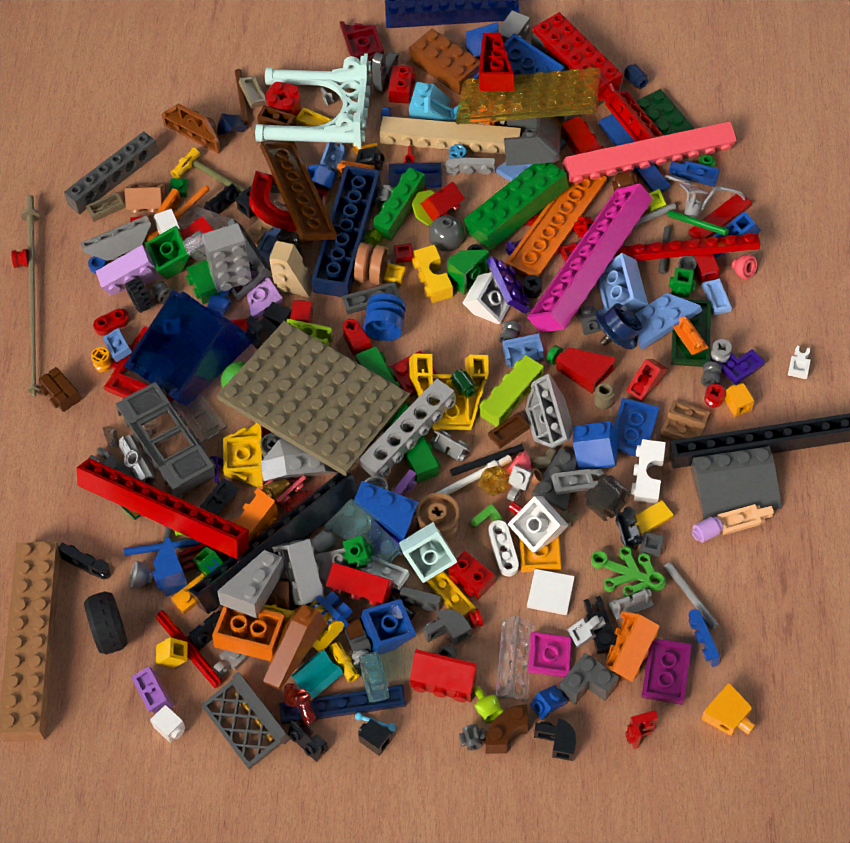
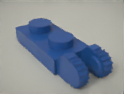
[688,609,720,667]

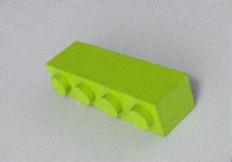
[479,355,544,427]

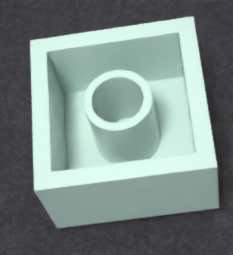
[399,522,457,583]

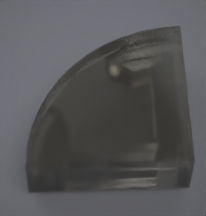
[103,426,119,448]

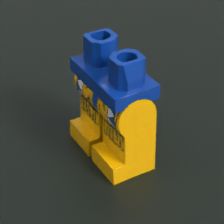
[309,591,353,652]

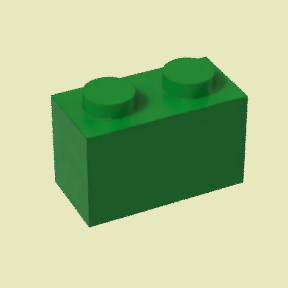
[185,260,221,304]

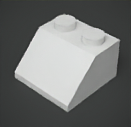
[463,272,510,324]
[508,496,569,553]

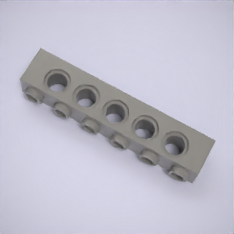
[359,378,456,477]

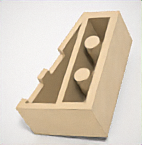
[269,241,313,298]

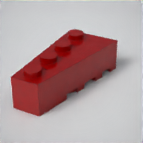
[479,33,514,92]

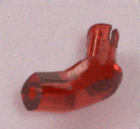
[284,683,317,725]

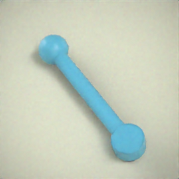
[355,712,397,733]

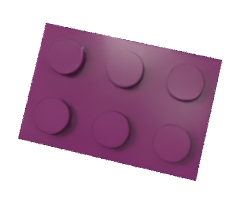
[641,638,692,705]

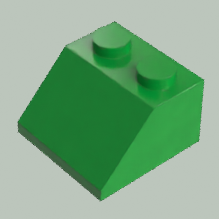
[145,226,190,280]
[448,250,489,295]

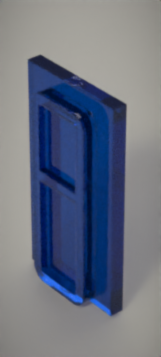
[388,162,442,188]

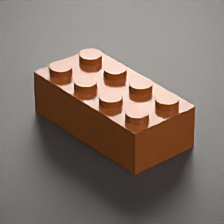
[409,28,480,95]

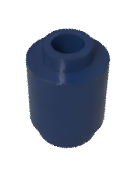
[624,64,649,89]

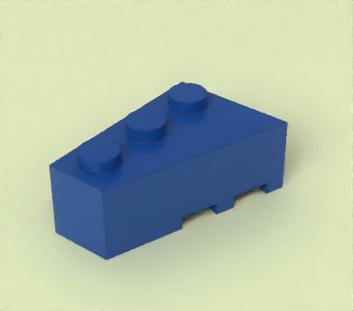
[354,481,418,541]

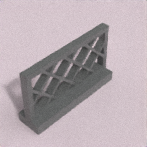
[204,218,272,300]
[201,672,291,770]

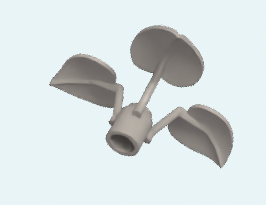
[664,175,746,219]

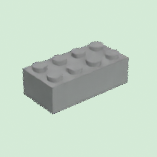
[202,223,252,293]

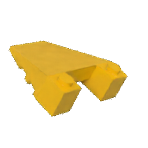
[409,354,489,431]

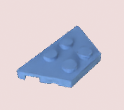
[636,293,702,350]

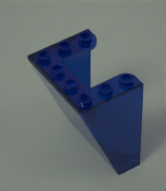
[124,290,253,406]

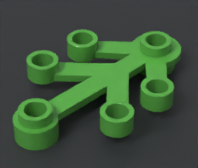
[591,546,666,599]

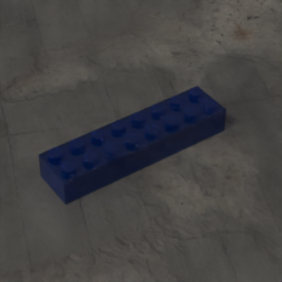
[385,0,519,28]

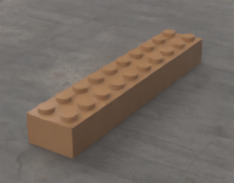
[0,541,61,742]

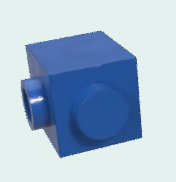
[308,164,335,190]

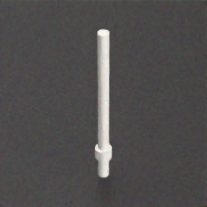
[414,455,512,513]

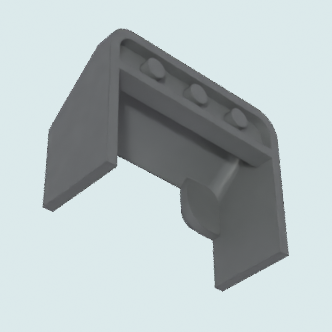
[504,106,560,166]

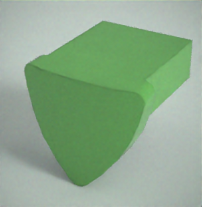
[469,504,503,528]

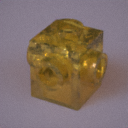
[477,466,510,496]

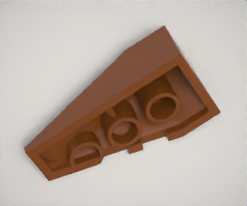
[263,604,328,690]

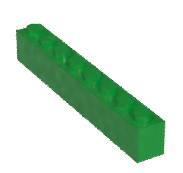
[356,347,441,484]

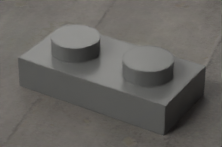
[400,586,441,612]

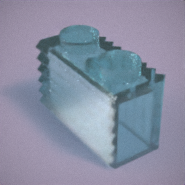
[359,652,390,703]

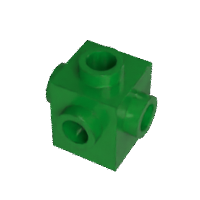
[669,268,696,298]
[343,535,374,569]

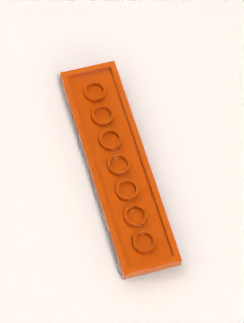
[505,175,608,278]

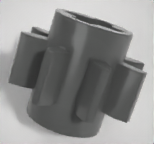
[459,724,486,751]

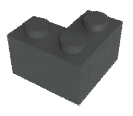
[559,653,619,704]

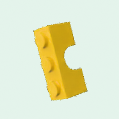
[412,245,453,303]

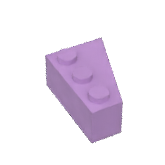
[96,245,163,296]

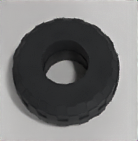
[84,591,128,655]

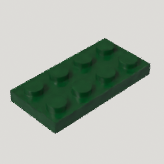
[636,89,695,136]
[671,299,711,367]

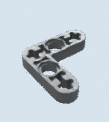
[372,51,399,93]

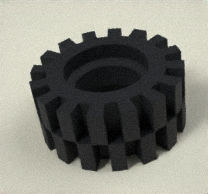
[125,277,153,313]

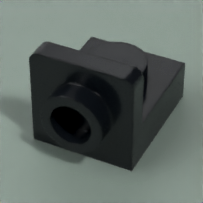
[355,146,385,170]

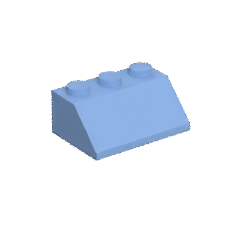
[597,253,648,314]

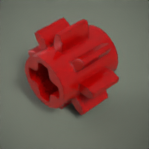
[573,216,594,238]

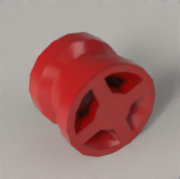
[11,249,28,268]
[704,384,725,408]

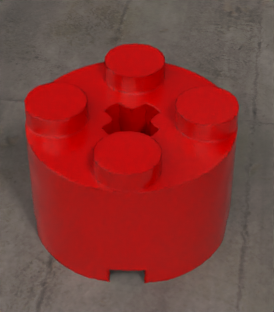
[265,82,302,116]

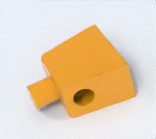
[702,683,756,736]

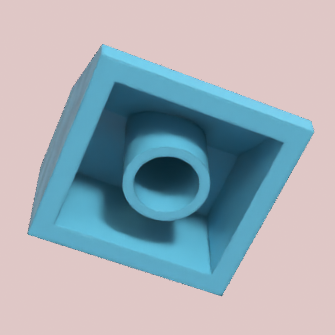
[409,82,451,121]

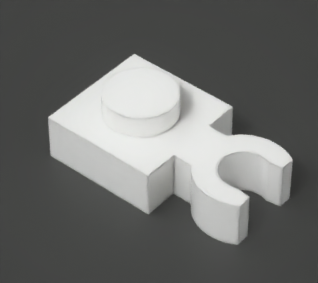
[788,346,810,379]

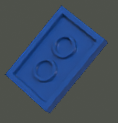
[614,398,659,457]

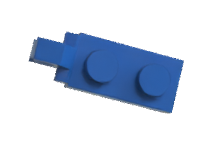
[669,161,720,187]

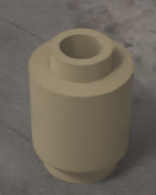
[594,383,614,409]

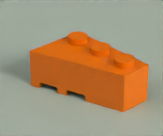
[232,488,279,542]

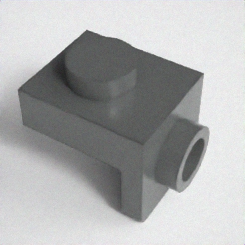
[576,306,602,335]

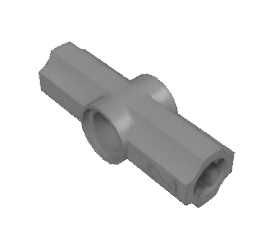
[119,434,156,486]

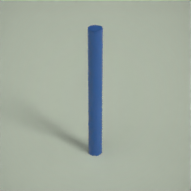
[124,539,202,556]

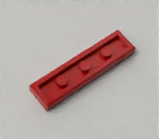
[688,194,752,239]

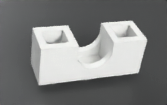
[631,439,666,504]

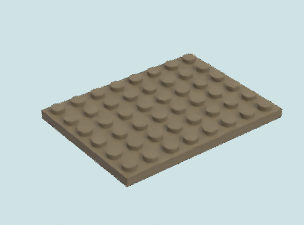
[217,321,410,476]

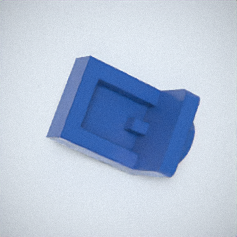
[530,685,568,720]

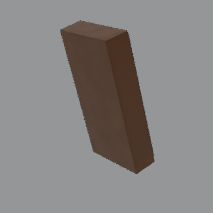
[488,413,530,449]

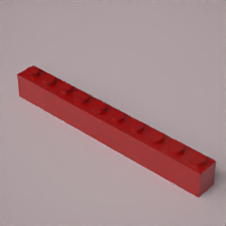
[76,458,249,559]

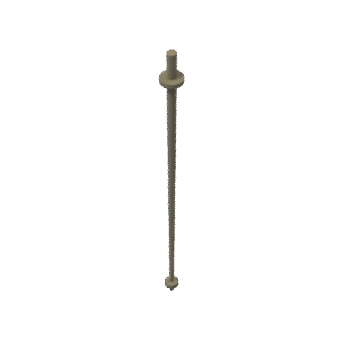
[21,195,40,397]

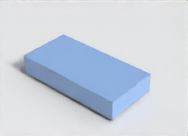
[702,278,732,315]

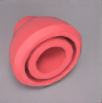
[732,254,757,280]
[507,451,533,473]

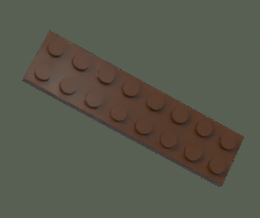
[260,141,337,240]

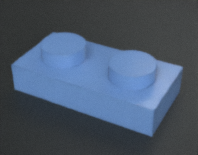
[103,328,132,362]

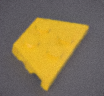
[223,422,263,488]

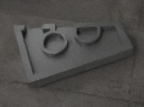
[532,448,577,511]

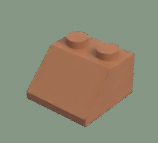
[125,183,166,213]

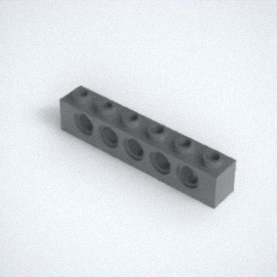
[64,131,159,214]

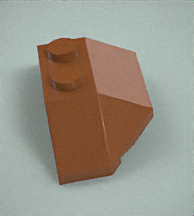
[161,103,221,154]

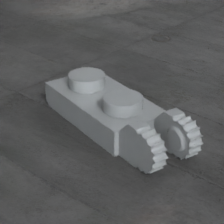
[445,158,495,175]
[551,469,607,495]

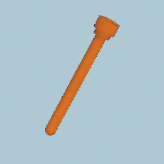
[144,185,210,243]

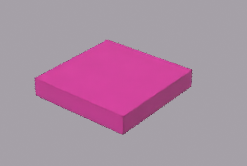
[528,631,572,677]

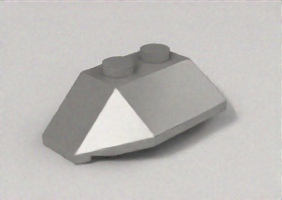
[80,215,151,261]
[525,374,574,448]
[261,439,339,482]

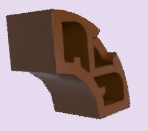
[486,704,528,754]

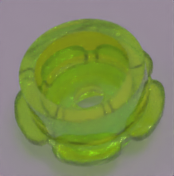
[365,229,382,246]

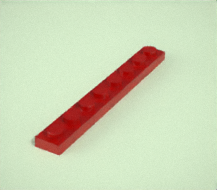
[614,233,760,261]

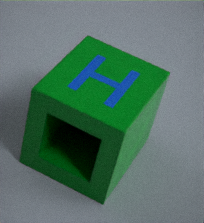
[192,546,223,577]

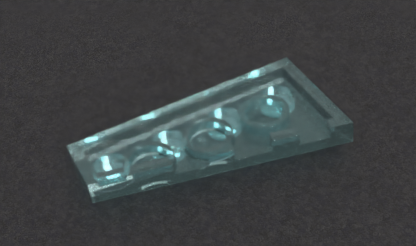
[323,499,402,563]

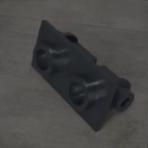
[204,183,239,218]
[614,506,643,550]
[187,611,221,651]
[287,720,329,762]

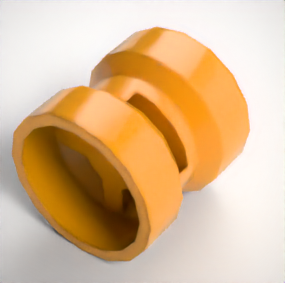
[91,347,112,373]

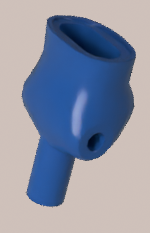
[205,289,231,318]

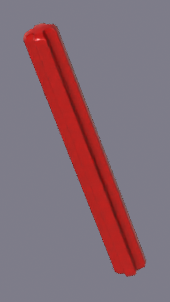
[155,610,223,688]

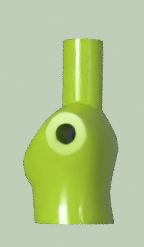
[473,686,504,724]

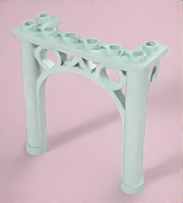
[255,54,372,149]

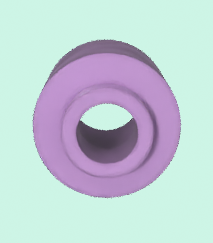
[692,516,723,543]

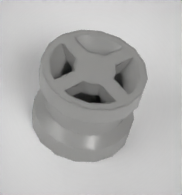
[711,339,732,363]

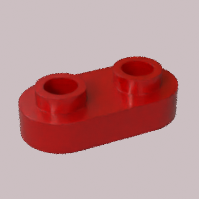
[93,309,130,336]

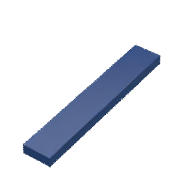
[598,114,670,193]

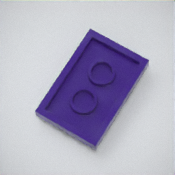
[487,257,531,314]

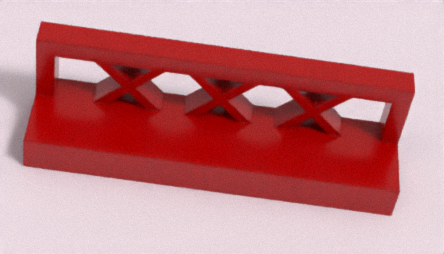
[605,91,664,142]

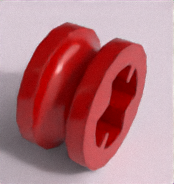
[468,609,483,629]

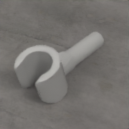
[321,87,335,106]

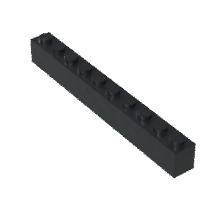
[669,413,850,469]
[188,473,359,614]

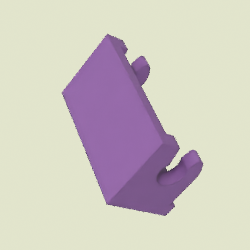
[131,666,174,714]

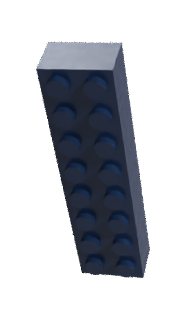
[311,165,381,297]

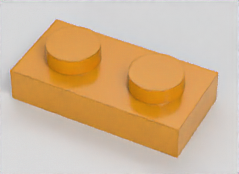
[171,573,205,614]

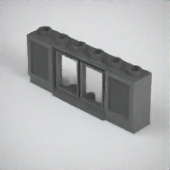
[115,382,216,497]

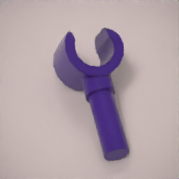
[506,239,522,256]
[210,456,223,483]

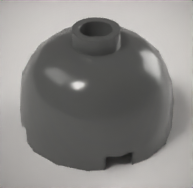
[429,215,465,251]

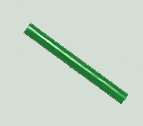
[667,210,729,236]

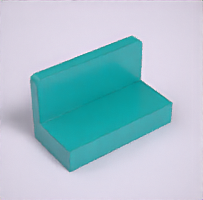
[292,650,343,700]

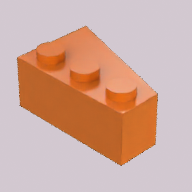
[604,611,659,682]

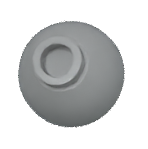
[129,561,153,588]

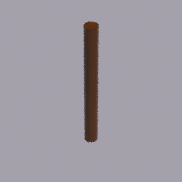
[235,69,250,125]

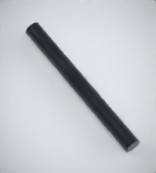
[450,444,524,477]

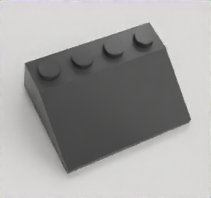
[691,446,782,520]

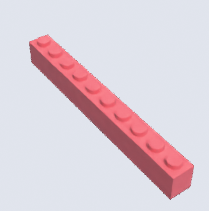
[562,121,737,184]

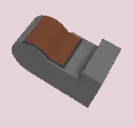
[344,617,372,654]

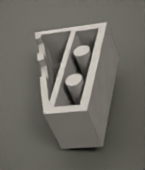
[272,539,324,605]
[217,550,284,618]

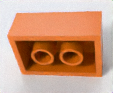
[212,606,285,661]

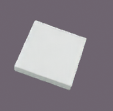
[527,569,574,615]

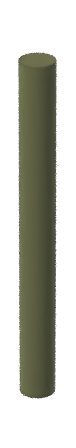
[192,160,246,194]

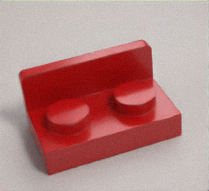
[625,710,658,749]

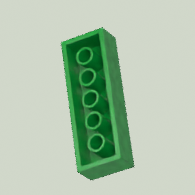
[464,163,569,250]

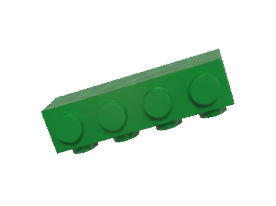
[373,167,427,241]

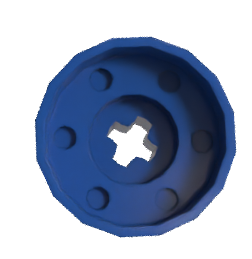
[363,293,406,341]

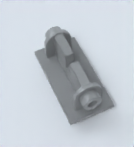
[430,430,471,462]
[608,589,654,620]

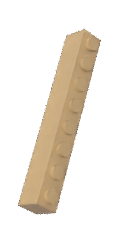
[380,116,521,154]

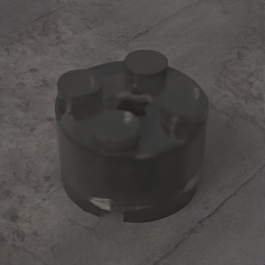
[584,474,631,521]

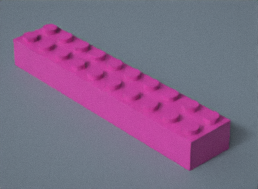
[527,183,653,333]

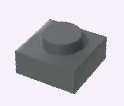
[639,532,664,557]

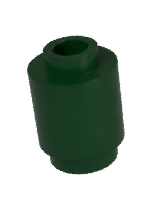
[450,369,477,398]

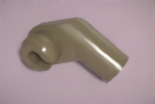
[531,448,557,469]

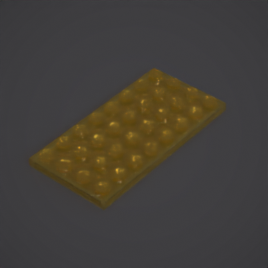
[456,67,601,125]

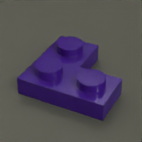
[710,349,765,385]

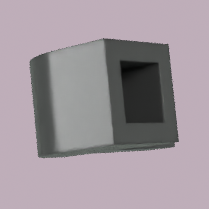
[423,609,472,646]

